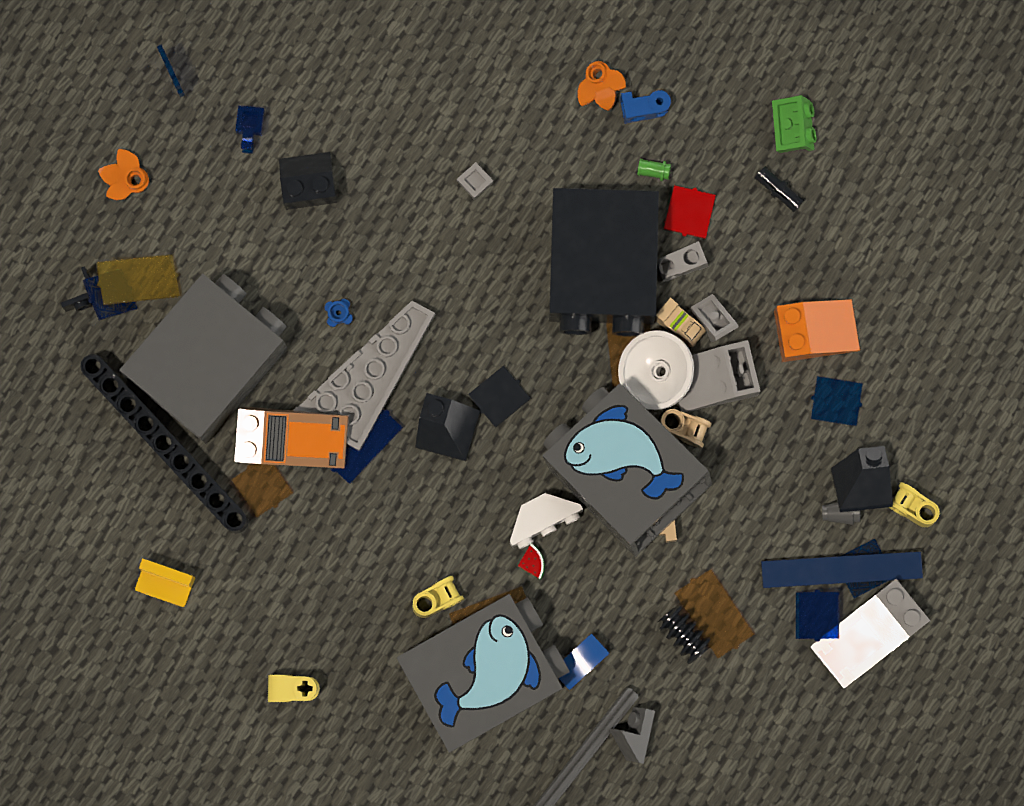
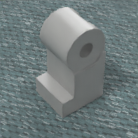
[657,241,709,282]

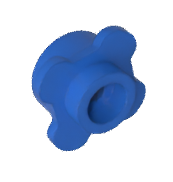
[324,299,353,327]

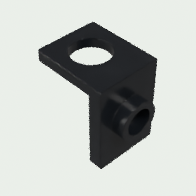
[61,266,98,312]

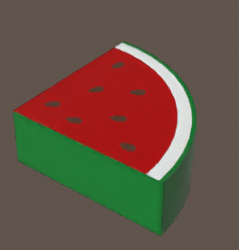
[518,543,544,580]

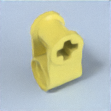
[889,482,940,527]
[412,576,464,618]
[268,675,320,702]

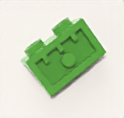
[772,95,817,153]

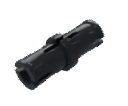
[754,166,804,213]

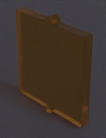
[231,464,293,517]

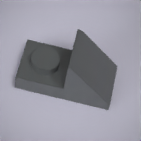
[610,707,655,764]

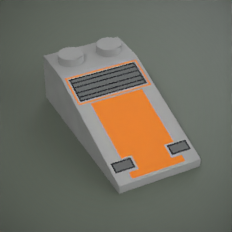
[810,579,930,689]

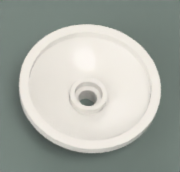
[618,331,694,410]

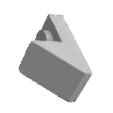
[691,294,738,342]

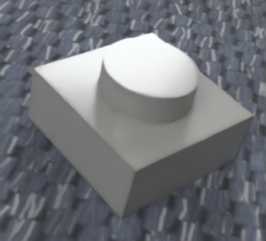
[457,162,493,200]

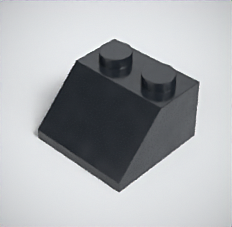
[279,152,337,210]

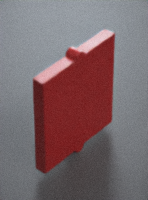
[664,185,716,239]

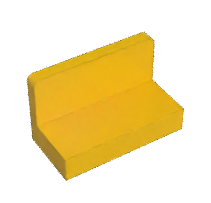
[135,558,195,607]

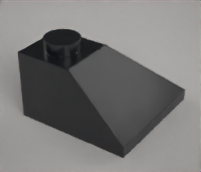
[415,393,480,462]
[831,446,893,512]

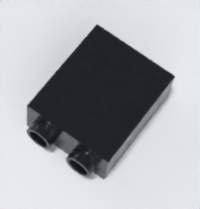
[549,188,659,337]

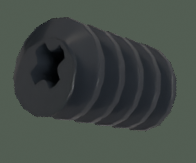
[658,604,712,664]

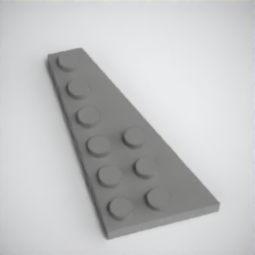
[293,301,435,451]

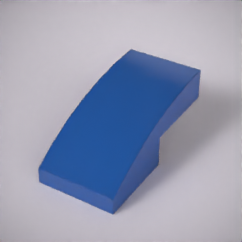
[559,634,609,690]

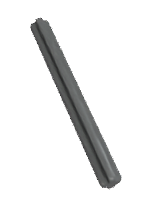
[534,687,638,806]

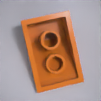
[774,299,860,362]

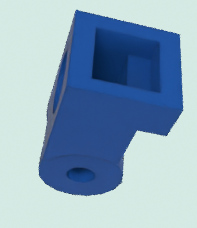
[620,90,671,124]

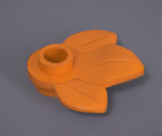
[578,61,626,111]
[98,149,149,200]

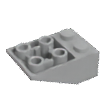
[679,340,760,413]

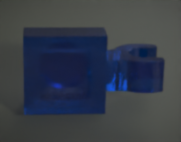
[235,105,265,154]

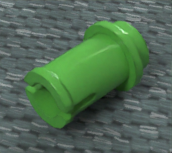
[637,159,671,181]

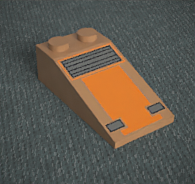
[235,407,349,468]

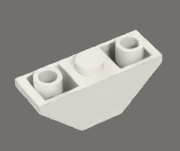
[510,493,583,549]

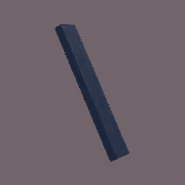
[761,552,923,588]

